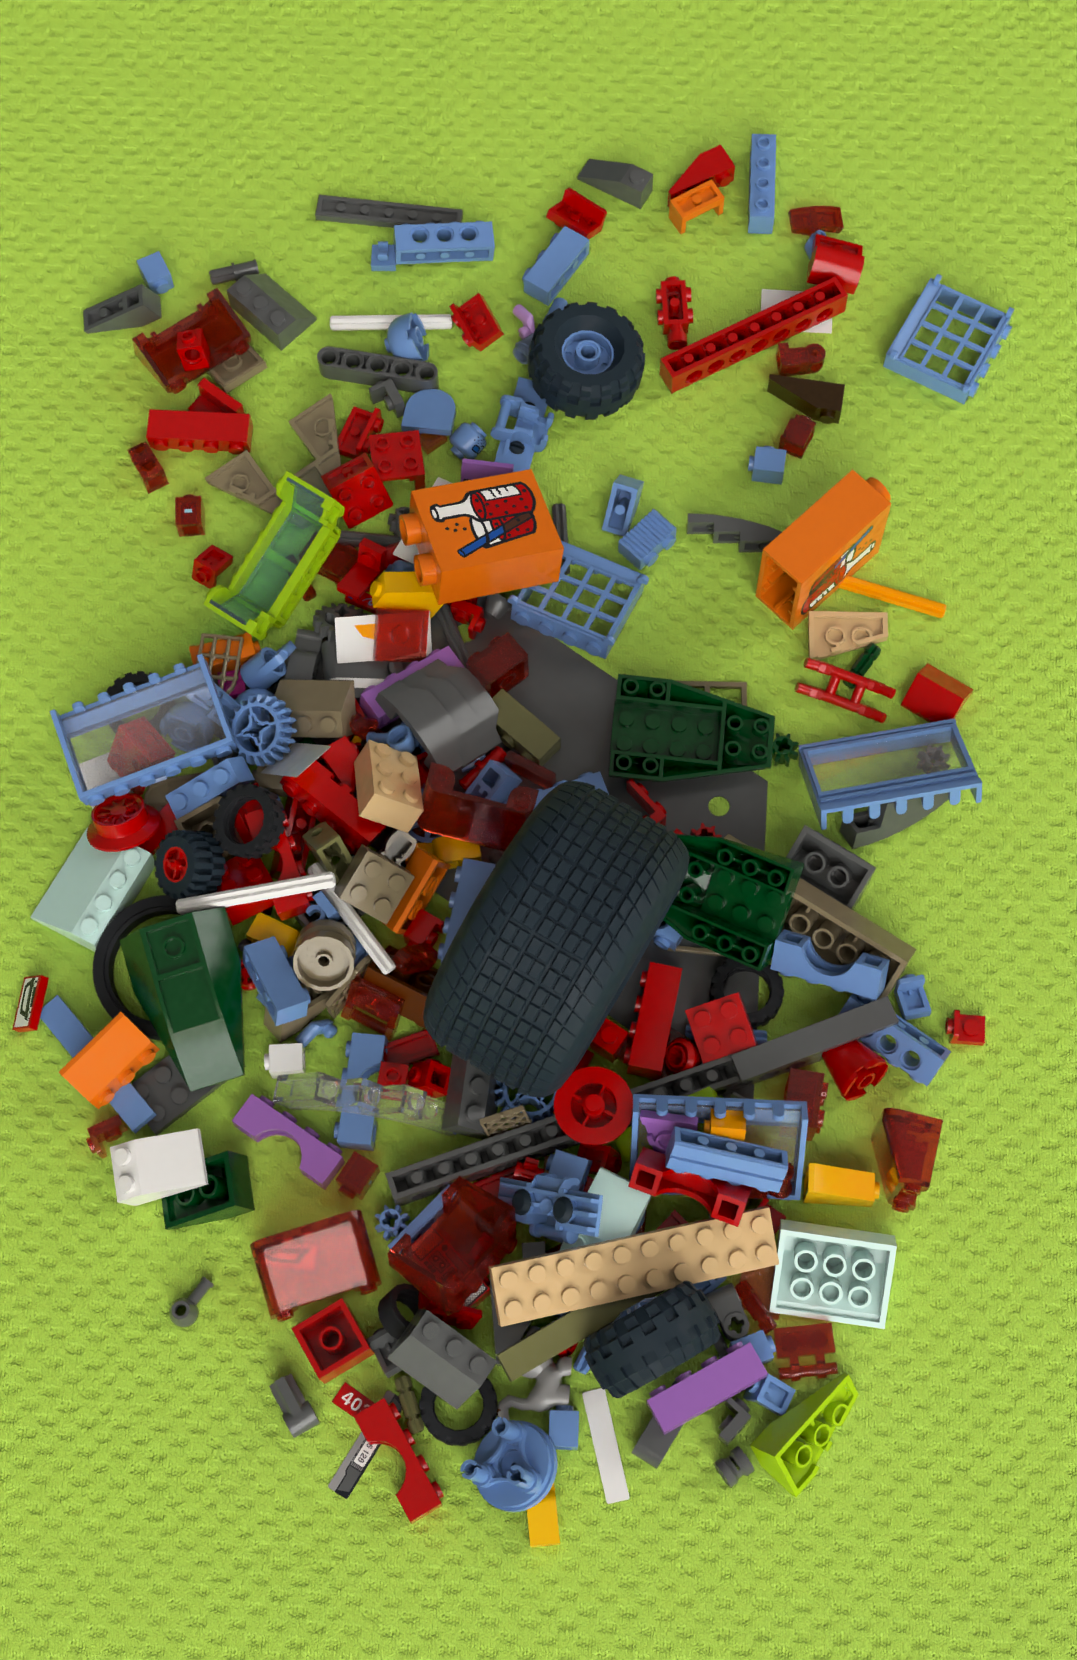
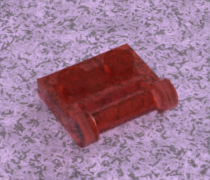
[341,976,405,1041]

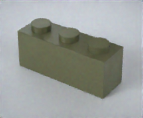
[492,688,561,770]

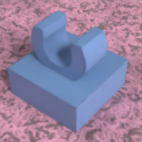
[371,241,396,271]
[306,891,341,921]

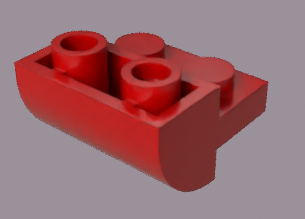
[806,234,865,295]

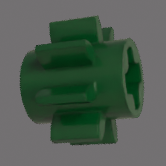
[772,733,799,767]

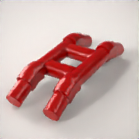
[795,657,896,723]

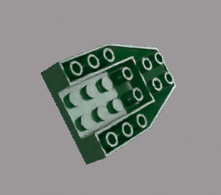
[663,834,805,971]

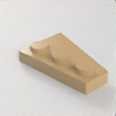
[808,611,888,660]

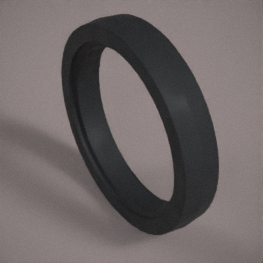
[93,895,181,1040]

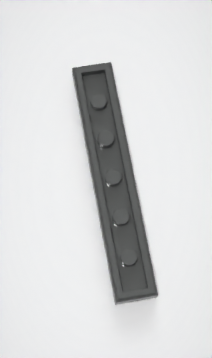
[315,195,463,228]
[731,996,899,1083]

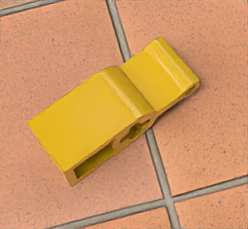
[414,831,482,869]
[246,912,300,958]
[527,1483,560,1548]

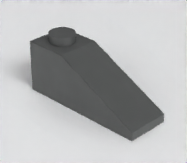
[577,159,653,209]
[83,284,162,334]

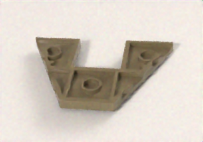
[205,394,341,530]

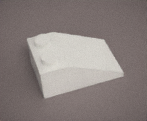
[110,1128,208,1206]

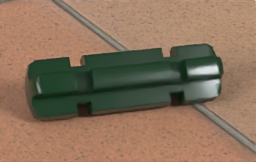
[843,643,881,689]

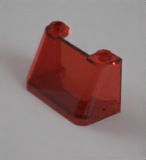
[132,288,251,394]
[417,762,539,852]
[871,1108,943,1213]
[250,1210,382,1322]

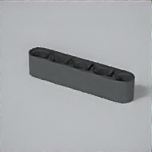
[317,346,439,393]

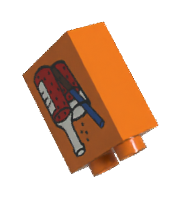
[399,469,564,605]
[756,469,891,630]

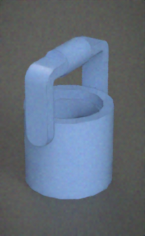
[240,640,297,689]

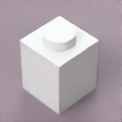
[264,1043,306,1079]

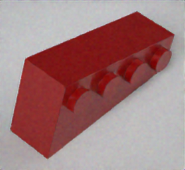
[279,760,387,855]

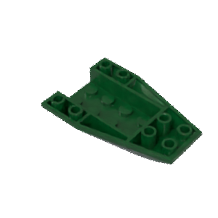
[608,674,775,782]
[120,907,245,1092]

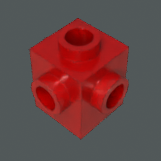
[407,1059,451,1101]

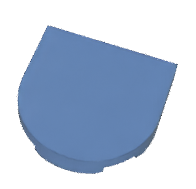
[401,389,456,436]

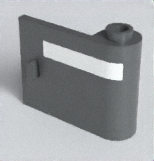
[321,639,403,700]

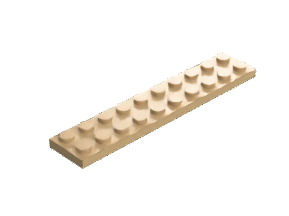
[488,1206,779,1327]

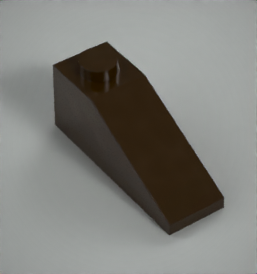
[767,374,845,424]

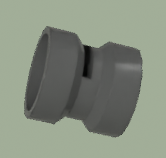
[714,1446,755,1488]

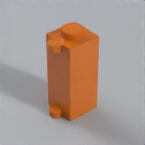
[189,632,261,675]

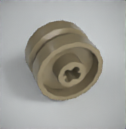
[293,919,356,991]

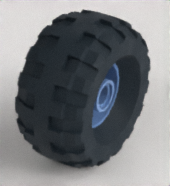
[528,302,645,420]
[583,1281,721,1398]

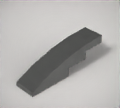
[687,513,782,552]

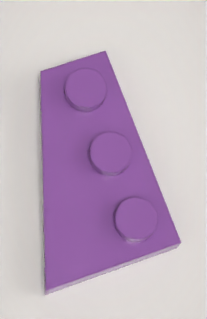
[640,1109,699,1155]

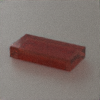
[504,751,556,789]

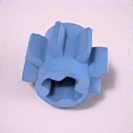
[375,1204,410,1241]

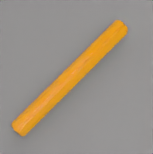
[838,576,946,618]

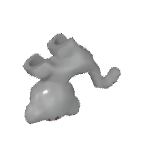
[496,1326,572,1420]

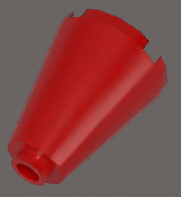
[822,1040,888,1101]

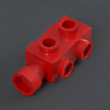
[656,276,693,350]

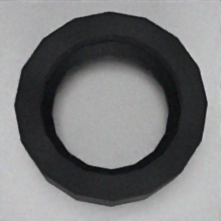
[378,1283,419,1340]

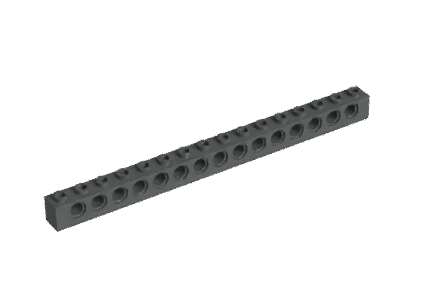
[385,1047,823,1206]

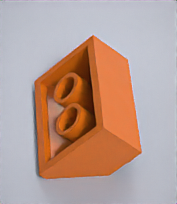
[380,847,451,935]
[59,1012,160,1109]

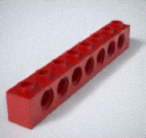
[659,276,848,394]

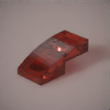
[788,206,844,236]

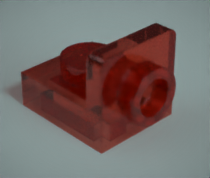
[86,1115,128,1159]

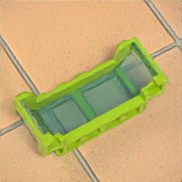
[203,471,345,641]

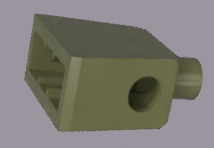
[302,822,353,886]

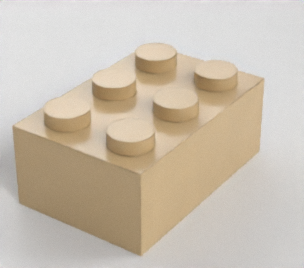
[354,740,424,833]

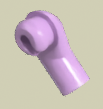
[513,304,536,339]

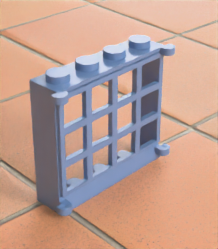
[883,274,1015,404]
[507,541,649,659]

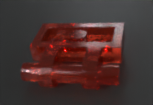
[773,1323,838,1381]

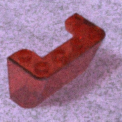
[388,1176,517,1316]

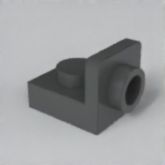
[369,378,405,418]
[718,1397,751,1446]

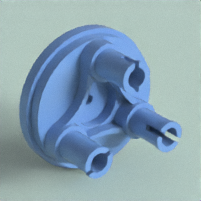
[460,1417,558,1512]

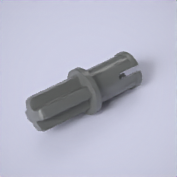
[209,259,259,285]

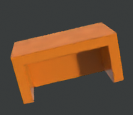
[669,179,724,234]

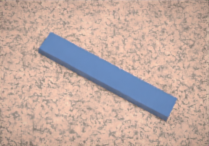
[40,995,157,1133]

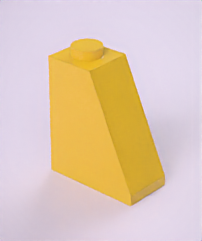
[370,571,444,619]
[803,1163,880,1207]

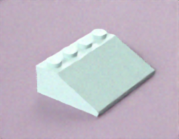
[30,827,155,952]
[769,1219,897,1329]

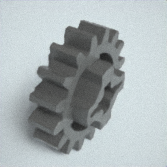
[313,603,369,642]

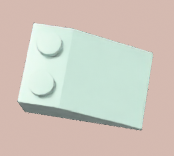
[560,1167,652,1251]

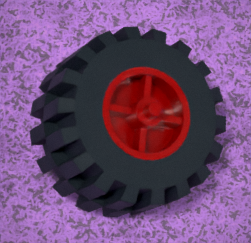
[154,830,225,899]

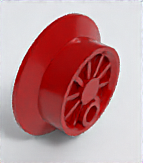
[87,793,161,852]
[554,1066,633,1145]

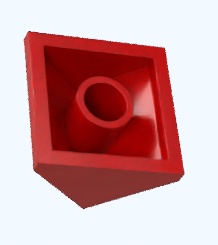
[900,663,973,723]

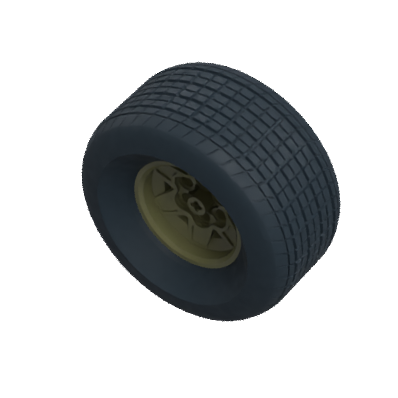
[423,781,689,1097]

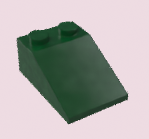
[161,1150,255,1230]

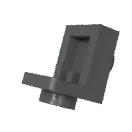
[366,1327,402,1378]

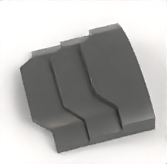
[375,659,502,784]

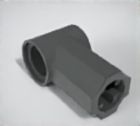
[269,1374,320,1438]

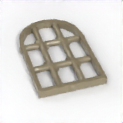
[196,633,244,695]

